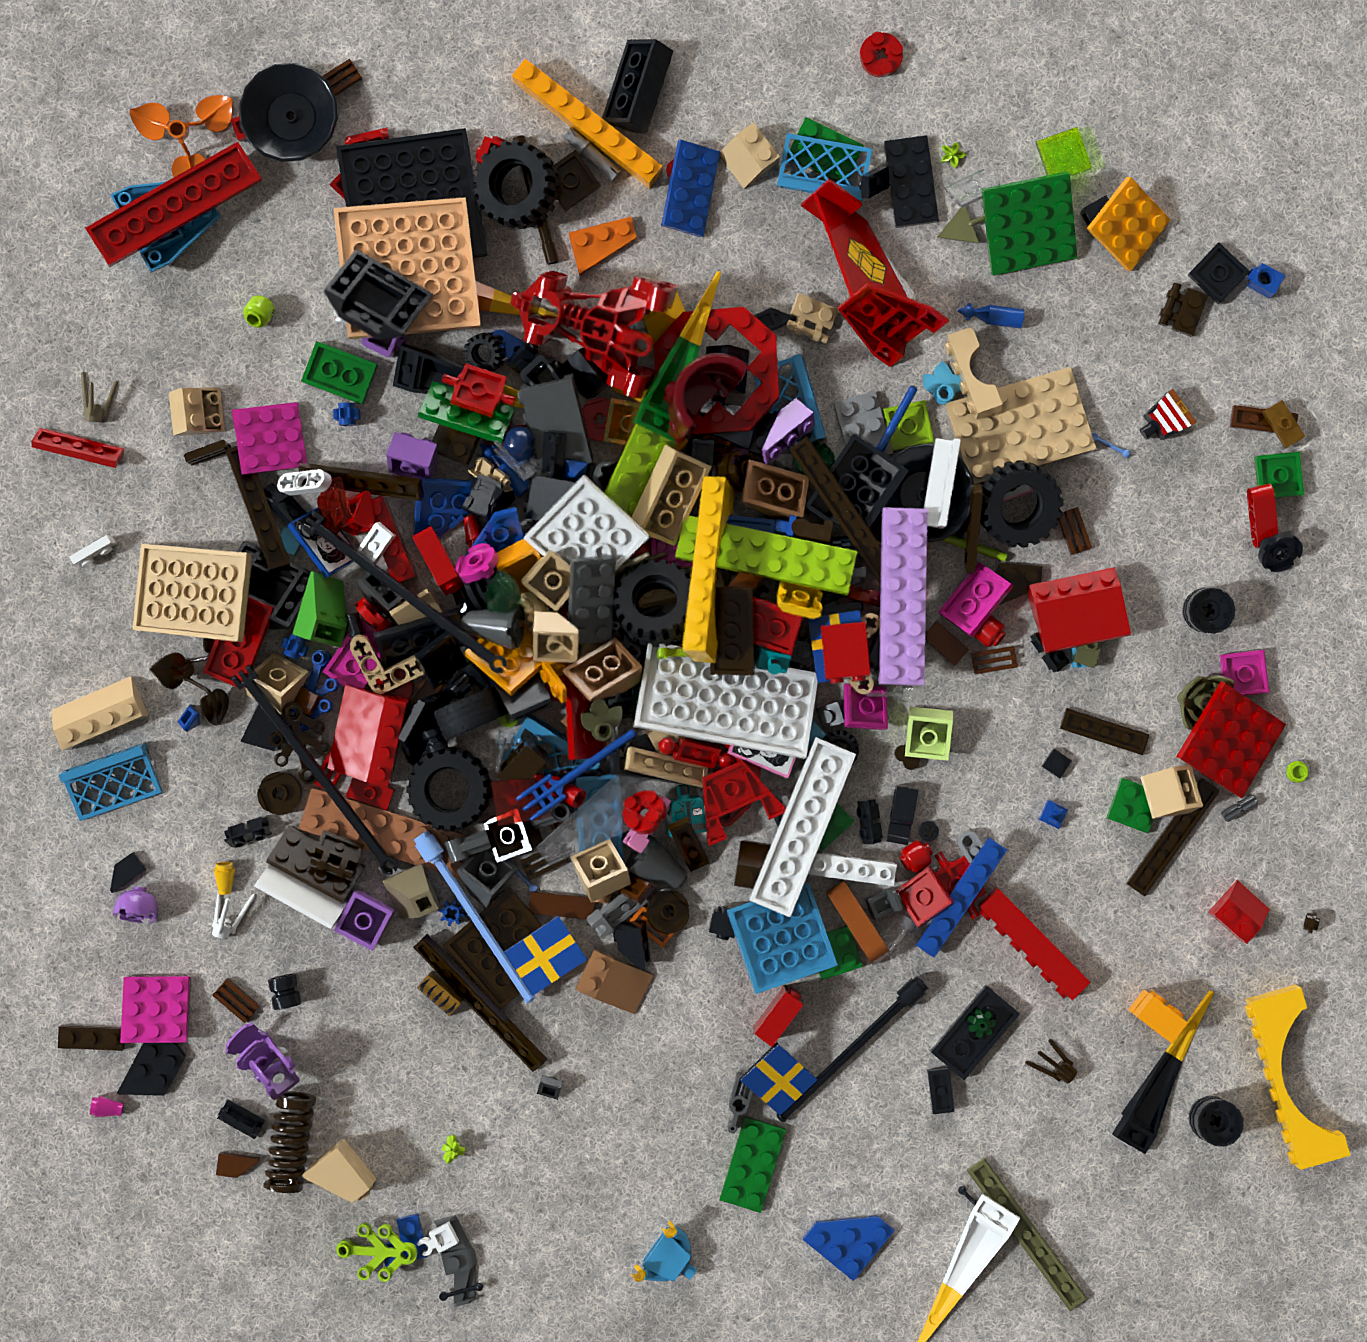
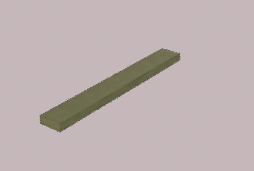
[967,1157,1087,1311]

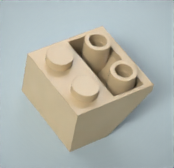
[169,388,225,436]
[1141,765,1203,819]

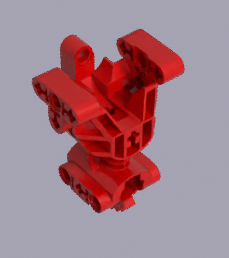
[510,271,678,399]

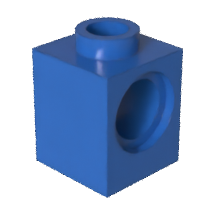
[1246,263,1285,298]

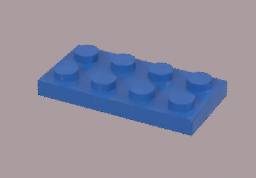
[661,139,720,237]

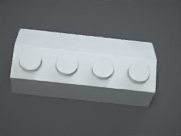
[254,864,349,929]

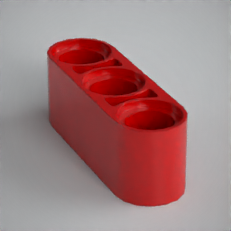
[1247,484,1279,548]

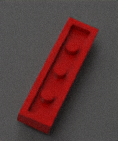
[31,428,124,468]

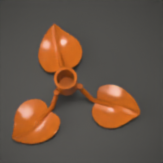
[129,95,233,177]

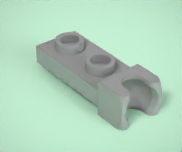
[587,894,648,939]

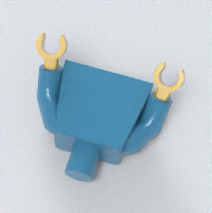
[630,1220,697,1282]

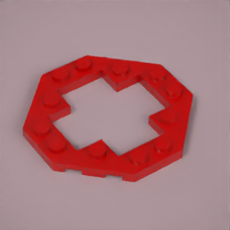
[654,307,780,436]

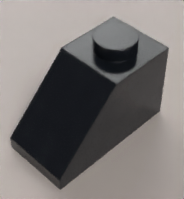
[613,921,651,970]

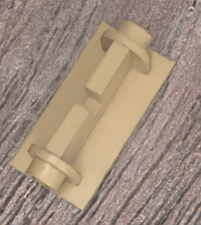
[468,457,513,493]

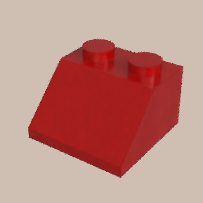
[1208,880,1270,944]

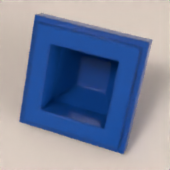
[562,459,587,482]
[178,705,200,732]

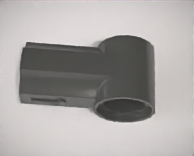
[529,801,575,830]
[445,830,491,863]

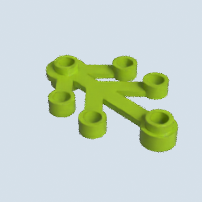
[336,1222,418,1282]

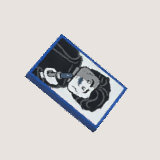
[287,505,354,578]

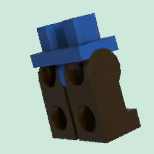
[774,515,834,545]

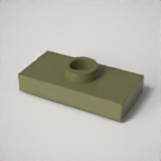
[1072,642,1103,668]

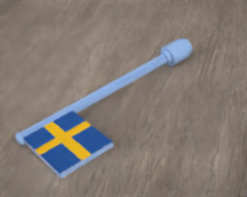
[414,830,587,1003]

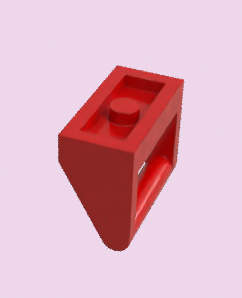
[336,491,375,536]

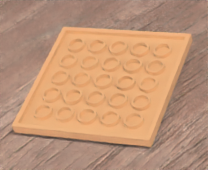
[333,197,481,339]

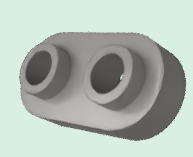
[957,831,983,864]

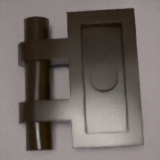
[1158,283,1208,337]
[310,830,364,879]

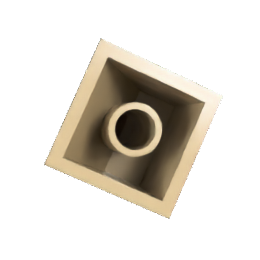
[302,1138,376,1203]

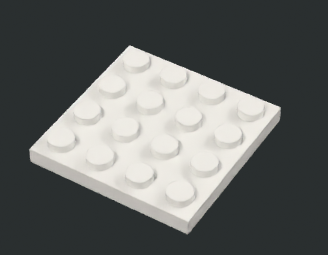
[524,475,649,571]

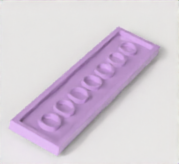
[879,508,927,686]

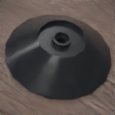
[239,63,338,162]
[880,443,974,543]

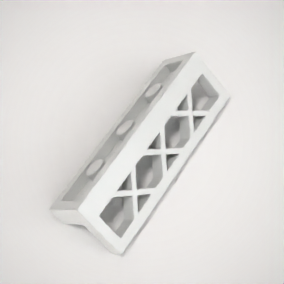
[924,438,961,529]

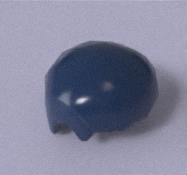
[503,426,535,462]

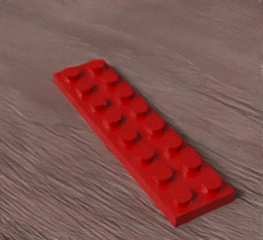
[85,142,262,267]

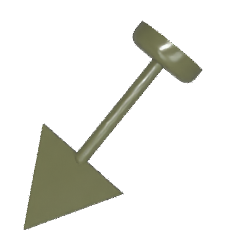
[937,204,985,244]

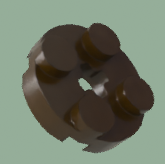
[257,772,302,815]
[645,890,690,935]

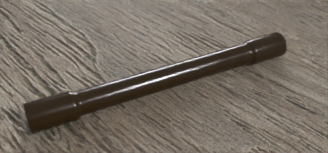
[512,135,559,265]

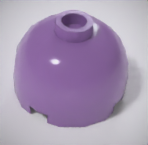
[113,887,158,923]

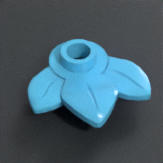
[923,361,961,405]

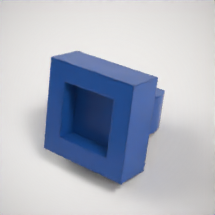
[1038,800,1068,829]

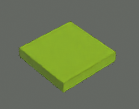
[883,400,934,452]

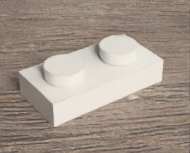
[357,522,396,564]
[69,535,117,567]

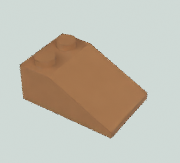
[741,460,809,521]
[563,638,643,702]
[575,947,653,1014]

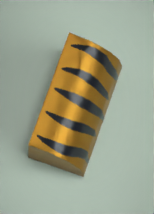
[417,971,463,1016]

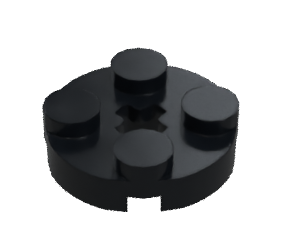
[1258,530,1303,572]

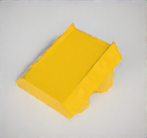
[776,581,823,619]

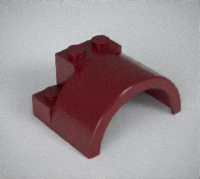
[663,354,749,444]

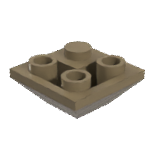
[383,863,441,919]

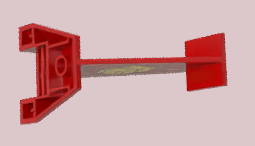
[801,179,949,367]

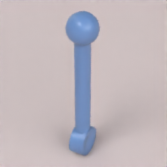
[1092,433,1131,458]
[508,858,537,892]

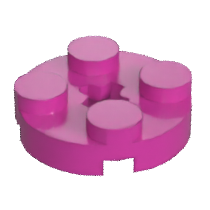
[456,543,498,583]

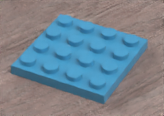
[726,882,838,994]

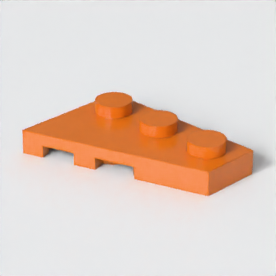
[569,217,637,276]

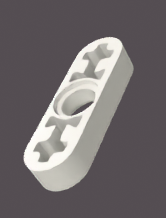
[277,469,332,495]

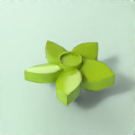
[941,142,966,169]

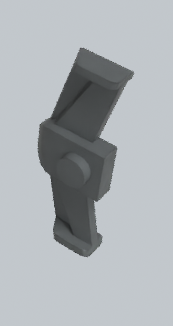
[434,1215,477,1307]

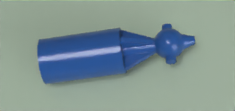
[958,303,1024,329]
[480,443,529,498]

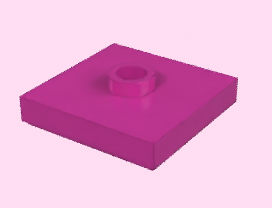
[1219,650,1269,696]
[843,683,888,730]

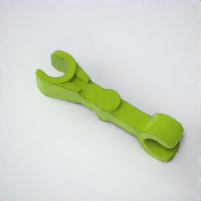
[656,647,688,659]

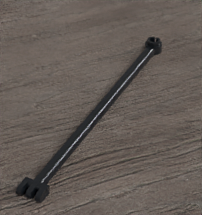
[300,510,508,674]
[231,665,399,875]

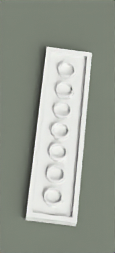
[749,737,856,917]

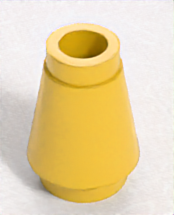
[213,861,235,895]

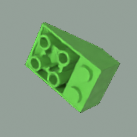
[293,571,347,648]

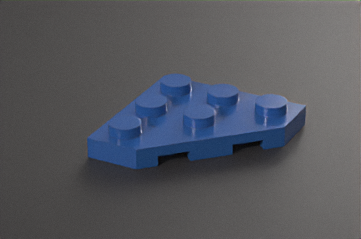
[412,477,472,543]
[464,507,524,557]
[803,1215,894,1281]

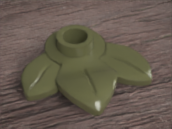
[581,699,622,741]

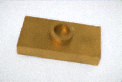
[1262,400,1305,449]

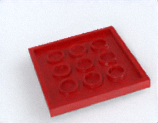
[1176,682,1286,798]

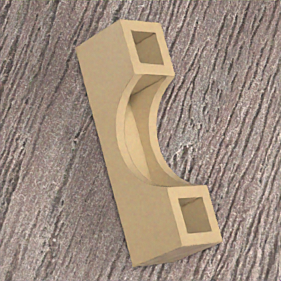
[944,327,1003,420]

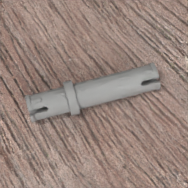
[563,127,621,182]

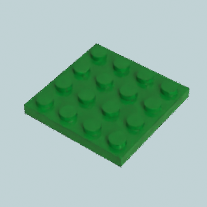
[981,171,1077,276]

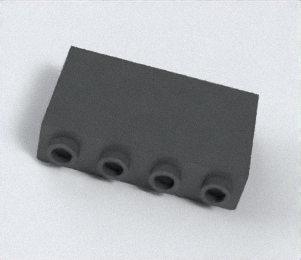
[518,374,593,472]

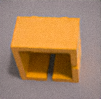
[496,539,543,595]
[1128,990,1188,1044]

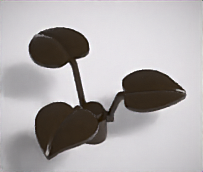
[149,638,229,726]

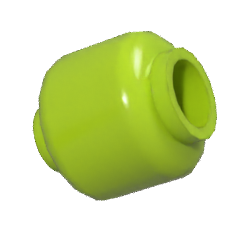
[243,295,275,328]

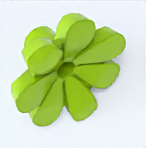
[442,1135,465,1164]

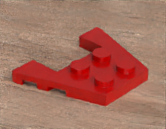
[702,760,786,846]

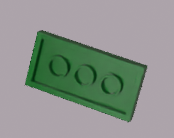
[418,381,516,444]
[719,1116,786,1213]

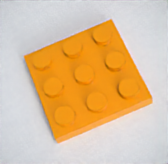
[1087,177,1171,271]
[465,621,542,695]

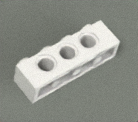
[808,852,897,886]

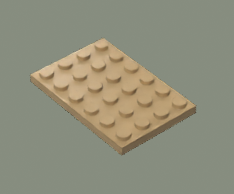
[945,367,1096,484]
[132,544,252,642]

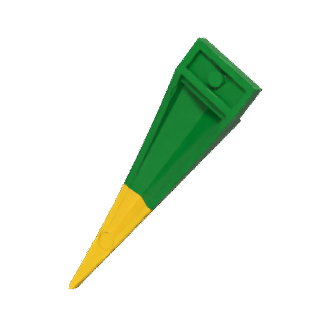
[633,271,721,441]

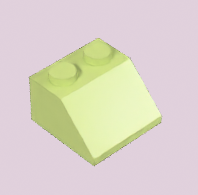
[905,706,953,761]

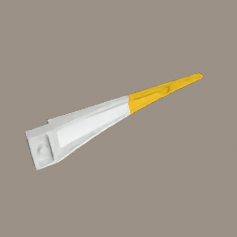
[918,1194,1020,1342]

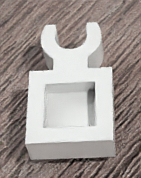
[417,1222,459,1256]

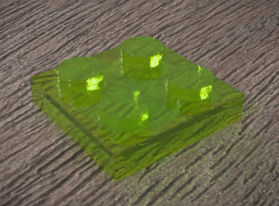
[1035,126,1092,177]

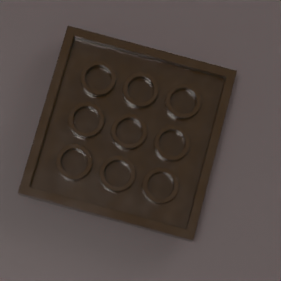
[444,887,543,1010]

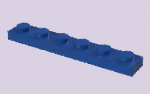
[916,837,1007,958]

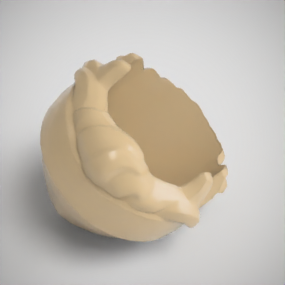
[512,592,550,633]

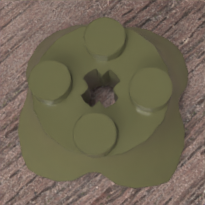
[1177,676,1235,730]

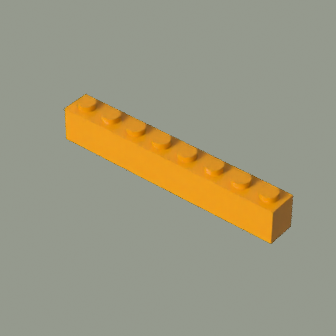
[512,58,663,189]

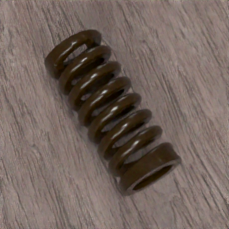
[263,1091,316,1193]

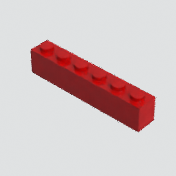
[978,887,1091,1001]

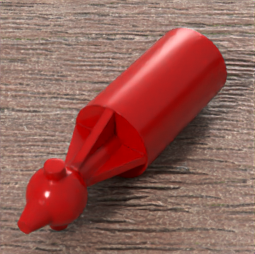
[532,772,586,808]

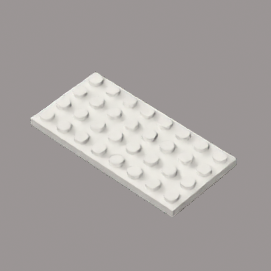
[633,643,818,759]

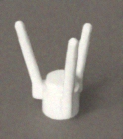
[212,894,256,939]

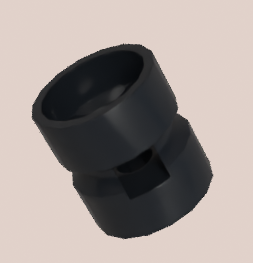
[268,973,302,1010]

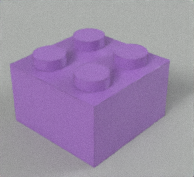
[386,432,438,478]
[334,889,396,951]

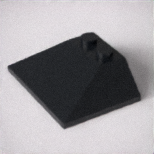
[323,249,433,340]
[237,540,311,630]

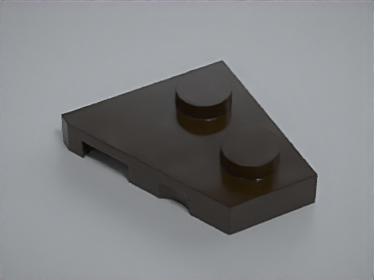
[997,563,1043,605]

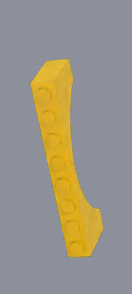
[683,476,735,663]
[1244,985,1351,1170]

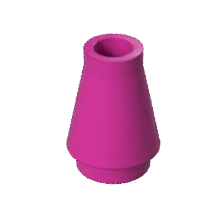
[90,1096,124,1118]

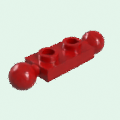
[659,737,735,769]

